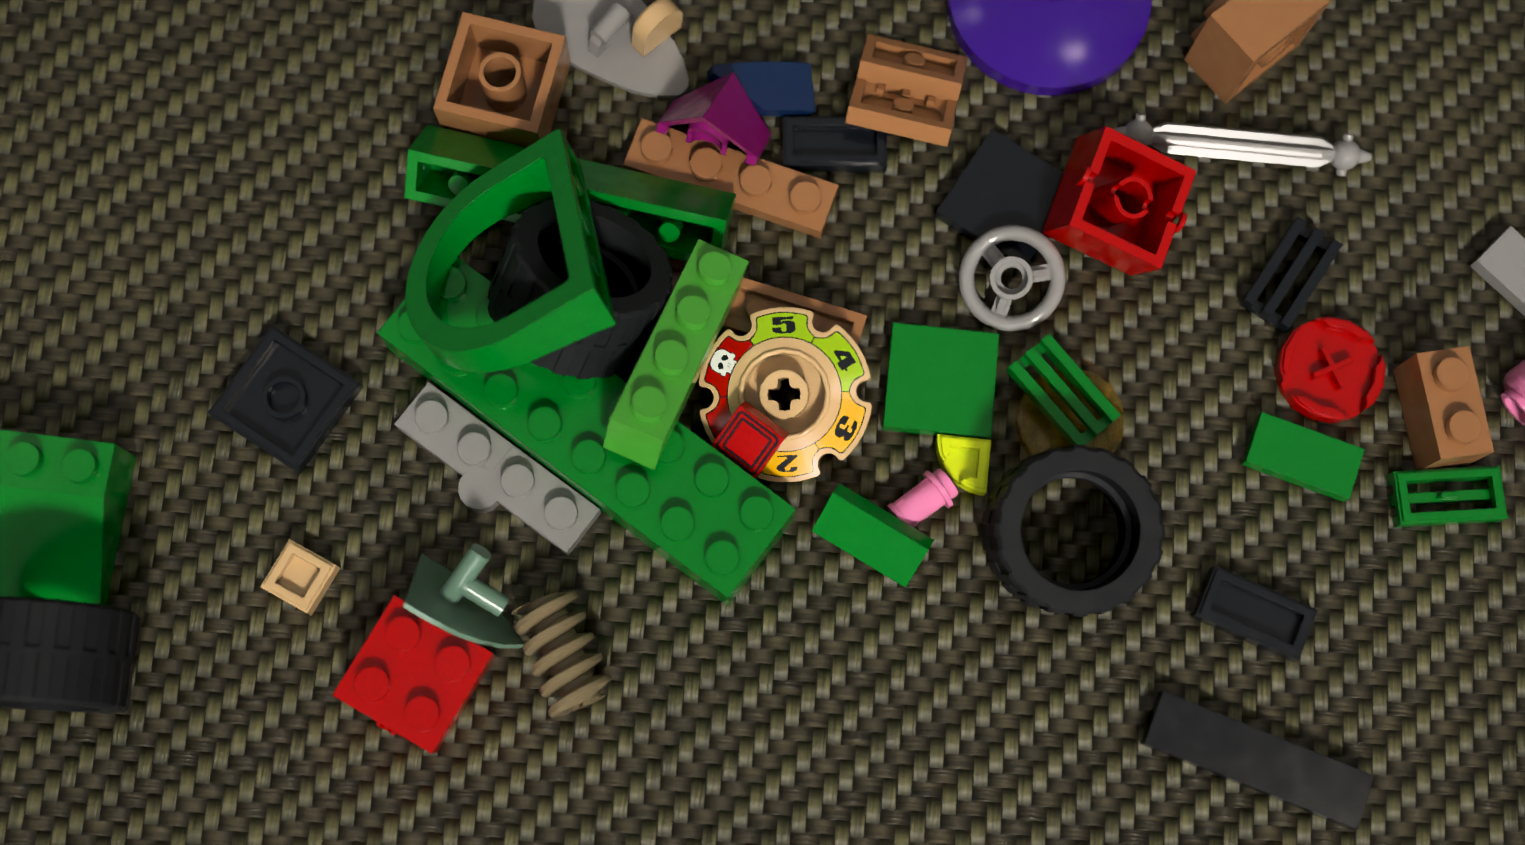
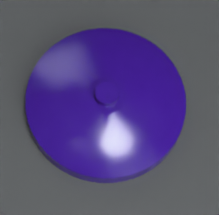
[946,0,1152,96]

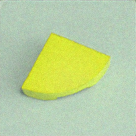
[935,434,991,496]

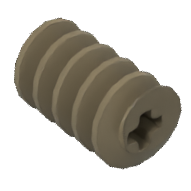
[511,591,612,718]

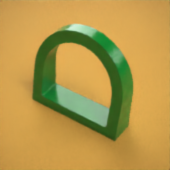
[405,129,617,373]

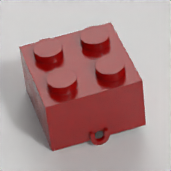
[1042,126,1197,276]
[332,595,496,754]

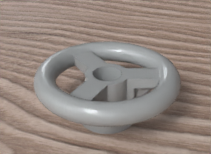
[959,225,1066,331]

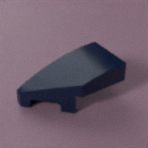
[707,61,815,117]

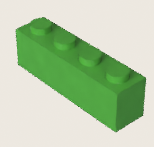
[603,239,749,470]

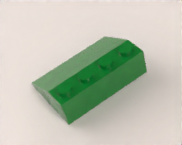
[0,429,136,605]

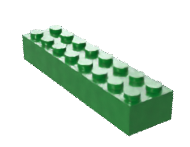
[377,257,796,606]

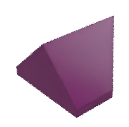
[656,72,771,166]

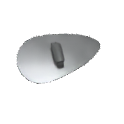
[532,0,689,99]

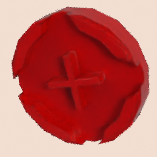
[1274,316,1386,424]

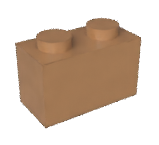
[1393,346,1494,470]

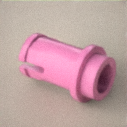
[886,468,959,527]

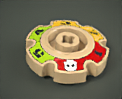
[699,307,872,482]

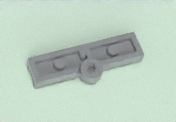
[394,382,601,556]

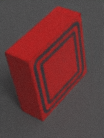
[711,401,789,479]

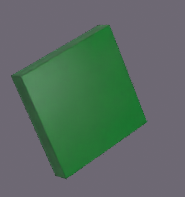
[882,322,999,440]

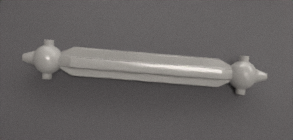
[1113,113,1372,176]

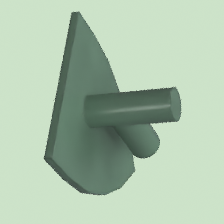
[402,544,525,649]

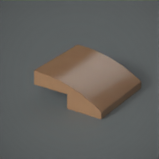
[845,34,968,147]

